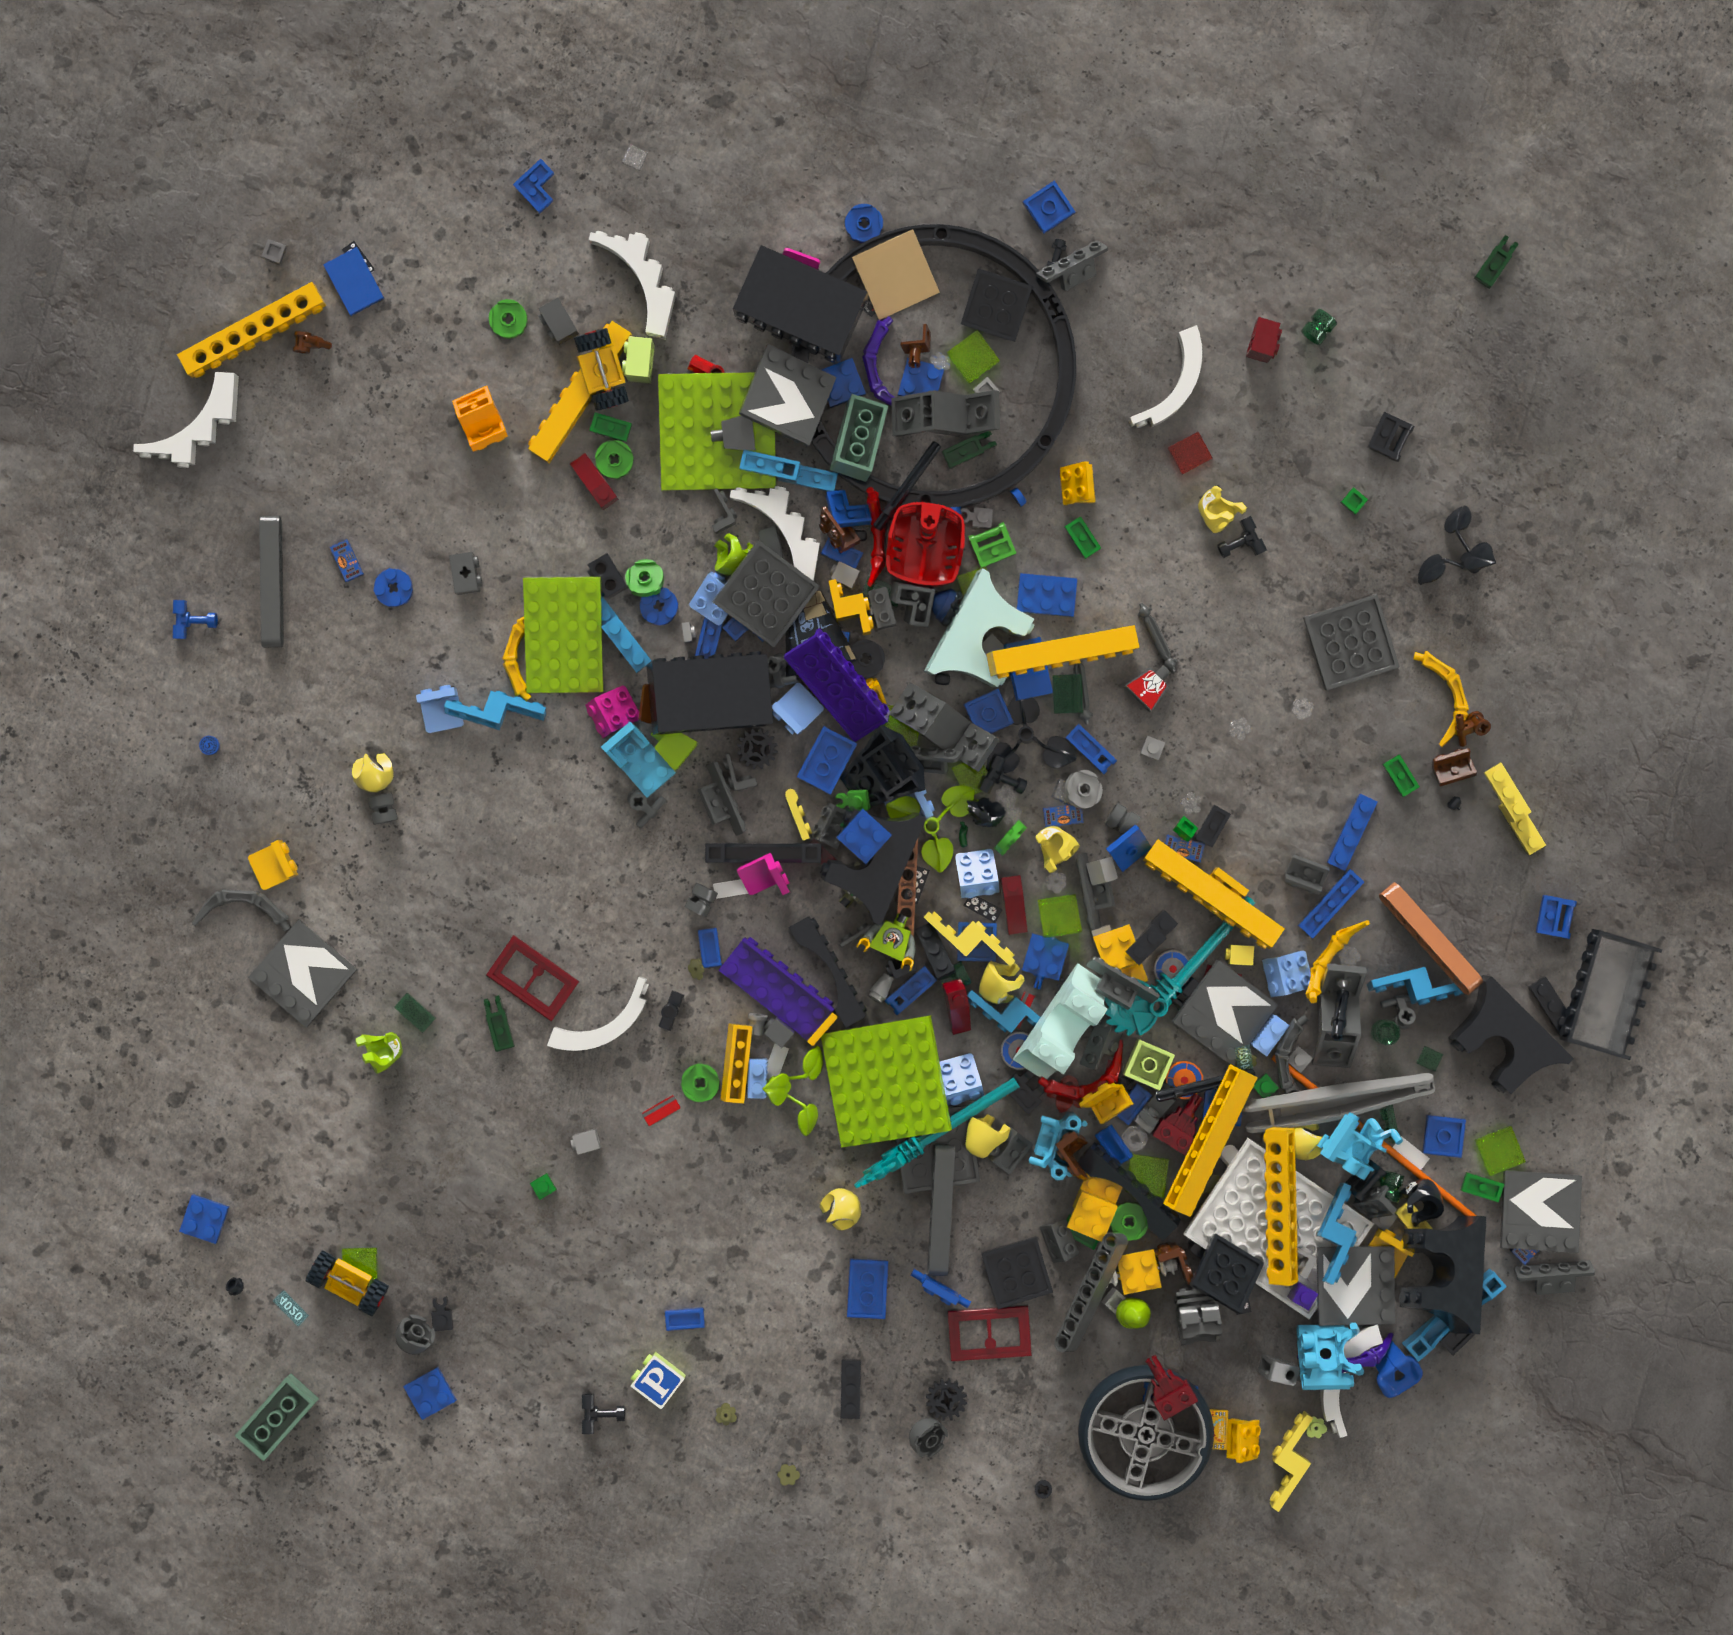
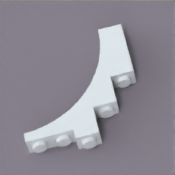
[589,231,676,340]
[133,372,239,468]
[730,486,820,581]

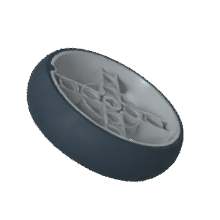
[1078,1365,1214,1501]

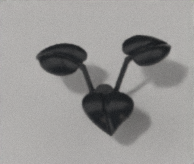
[1418,505,1496,585]
[986,695,1077,774]

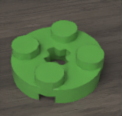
[489,299,528,339]
[595,440,634,479]
[625,559,664,597]
[994,820,1027,856]
[681,1063,720,1102]
[1110,1202,1148,1241]

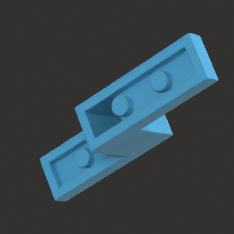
[739,450,838,491]
[601,596,652,673]
[444,691,546,730]
[1366,967,1464,1006]
[967,989,1041,1033]
[1317,1183,1357,1285]

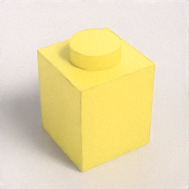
[1225,944,1254,965]

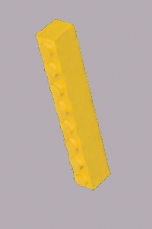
[528,321,633,464]
[986,625,1139,679]
[1143,839,1285,949]
[1163,1064,1258,1217]

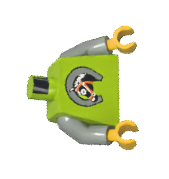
[856,913,916,971]

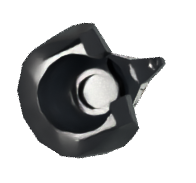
[1399,1179,1444,1227]

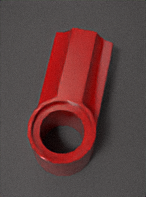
[687,355,725,373]

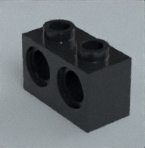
[587,553,628,599]

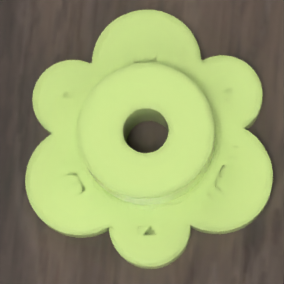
[1306,1416,1327,1438]

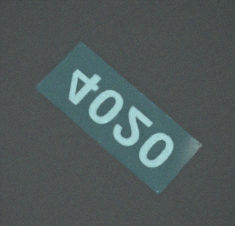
[1235,1044,1253,1070]
[273,1290,309,1326]

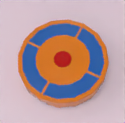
[1165,1061,1203,1099]

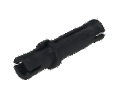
[1330,989,1349,1041]

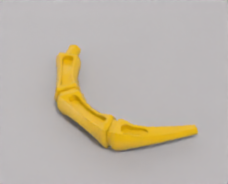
[502,617,532,702]
[1413,651,1469,747]
[1305,920,1370,1003]

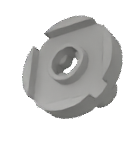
[1065,770,1103,809]

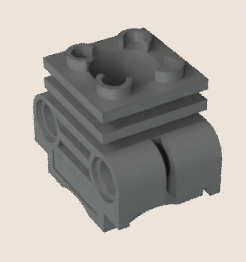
[1174,1288,1222,1346]

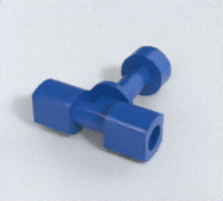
[173,600,218,639]

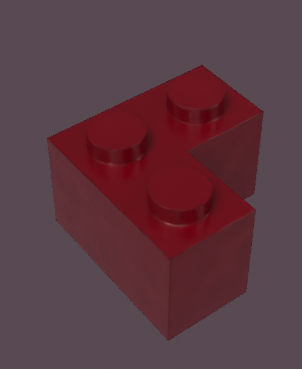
[1246,317,1282,363]

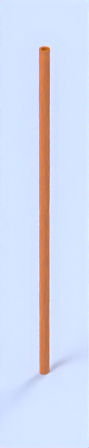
[1271,1054,1477,1216]

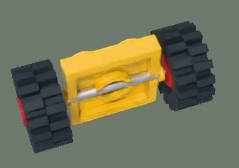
[574,328,629,411]
[305,1250,389,1317]

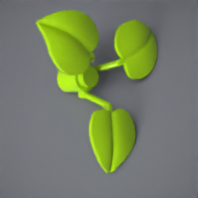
[886,785,975,873]
[762,1045,823,1136]

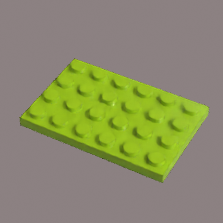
[523,577,604,693]

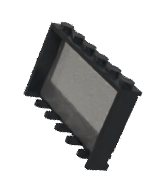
[1560,929,1662,1060]

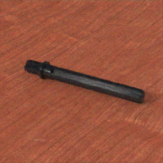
[873,441,941,531]
[1156,1068,1256,1102]

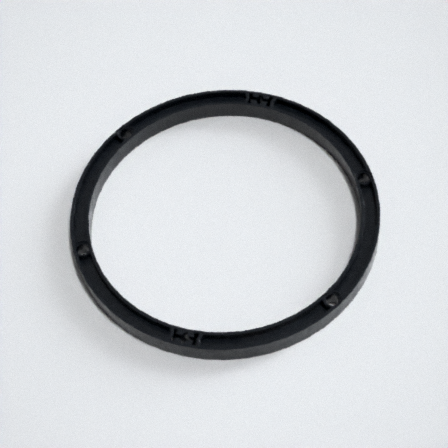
[791,224,1076,509]

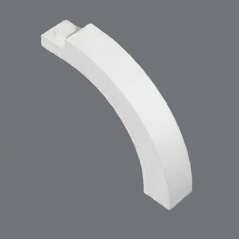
[1129,325,1202,428]
[547,977,649,1051]
[1320,1324,1383,1438]

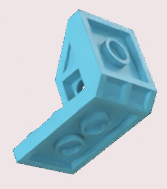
[601,722,676,798]

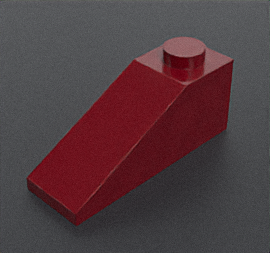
[570,453,619,511]
[1000,875,1028,935]
[942,979,971,1035]

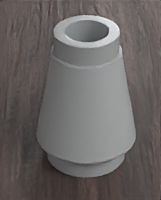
[868,973,893,1003]

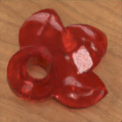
[1047,1075,1082,1113]

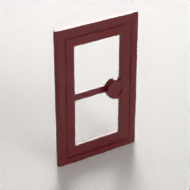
[486,935,580,1022]
[948,1306,1032,1361]

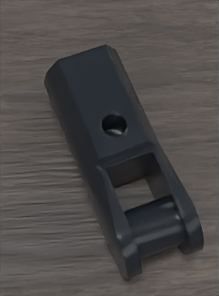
[1171,977,1199,1011]

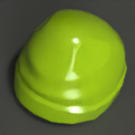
[1116,1297,1151,1329]

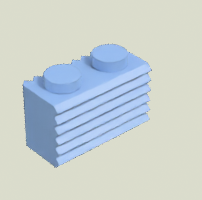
[1250,1014,1290,1056]
[747,1058,768,1099]

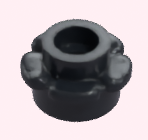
[226,1277,244,1296]

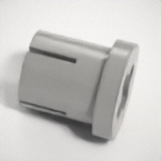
[748,1013,768,1036]

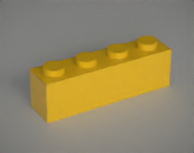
[720,1023,752,1104]

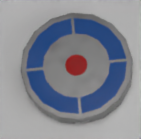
[1154,950,1189,985]
[1001,1032,1029,1070]

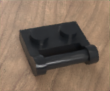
[1367,412,1415,462]
[1345,1159,1387,1202]

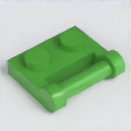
[968,522,1016,568]

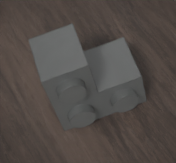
[889,580,935,627]

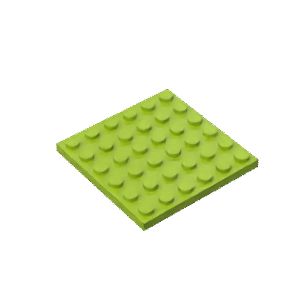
[658,372,776,490]
[821,1015,952,1148]

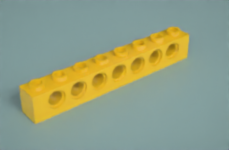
[177,282,326,378]
[1264,1127,1298,1286]

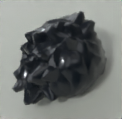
[967,797,1006,827]

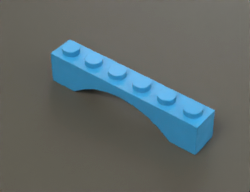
[1402,1269,1507,1362]

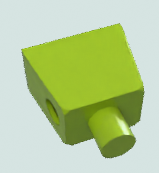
[651,733,699,771]

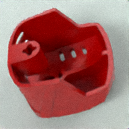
[886,502,965,586]

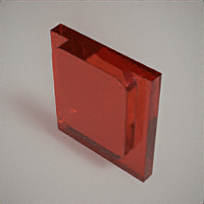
[1168,432,1213,475]

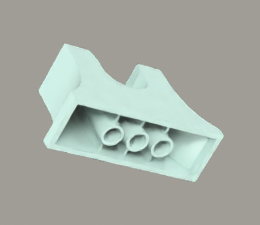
[923,568,1035,687]
[1013,963,1108,1079]

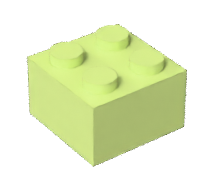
[622,336,655,384]
[1122,1038,1175,1090]

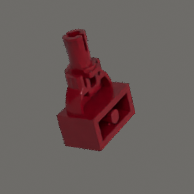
[1151,1094,1204,1156]
[1145,1355,1198,1421]

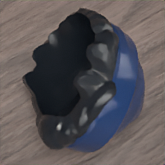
[932,588,963,626]

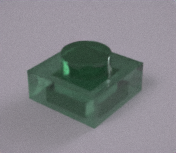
[1416,1046,1443,1072]

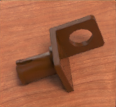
[901,324,931,368]

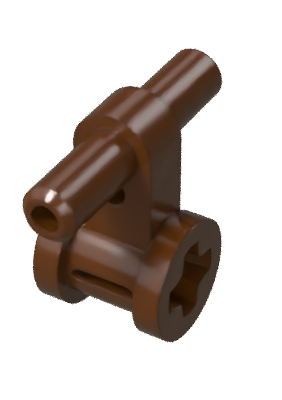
[293,331,332,354]
[1455,711,1491,747]

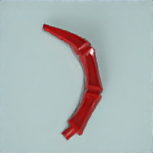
[866,487,886,587]
[1037,1040,1123,1101]

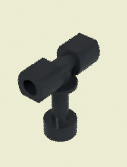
[1217,516,1267,558]
[977,753,1027,794]
[659,990,684,1031]
[582,1393,625,1434]

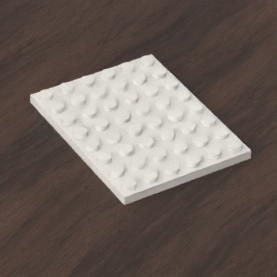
[1183,1138,1374,1319]

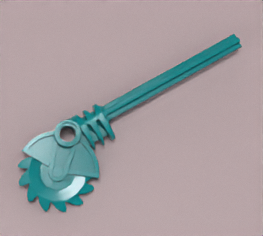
[1105,896,1255,1036]
[854,1077,1020,1188]

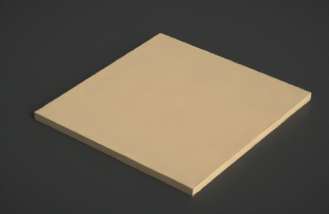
[852,229,940,320]

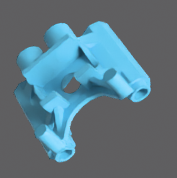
[1029,1112,1087,1180]
[1317,1112,1403,1180]
[1297,1323,1364,1390]

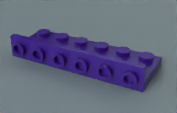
[784,628,890,742]
[719,937,835,1041]

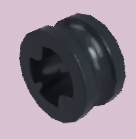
[1035,1480,1052,1499]

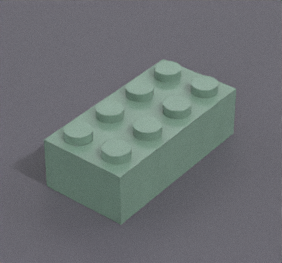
[830,394,888,482]
[235,1373,319,1461]

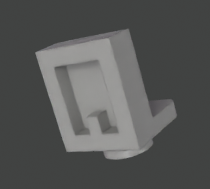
[1297,1246,1317,1279]

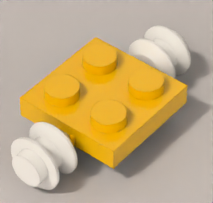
[1107,1249,1178,1295]

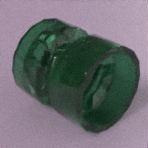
[1301,309,1337,345]
[941,961,972,986]
[1371,1019,1400,1045]
[1377,1171,1405,1202]

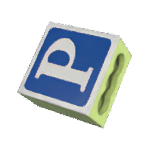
[631,1352,686,1409]

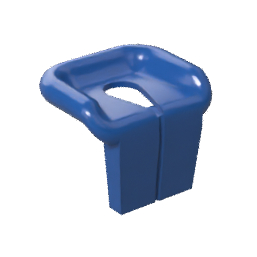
[1375,1341,1423,1398]

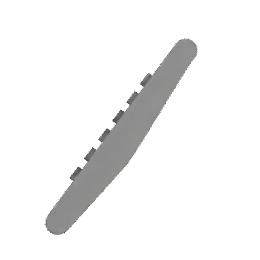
[1242,1073,1435,1133]

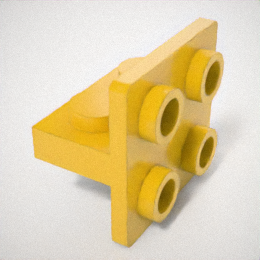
[1060,461,1095,505]
[1226,1418,1261,1463]

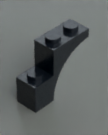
[1125,910,1178,965]

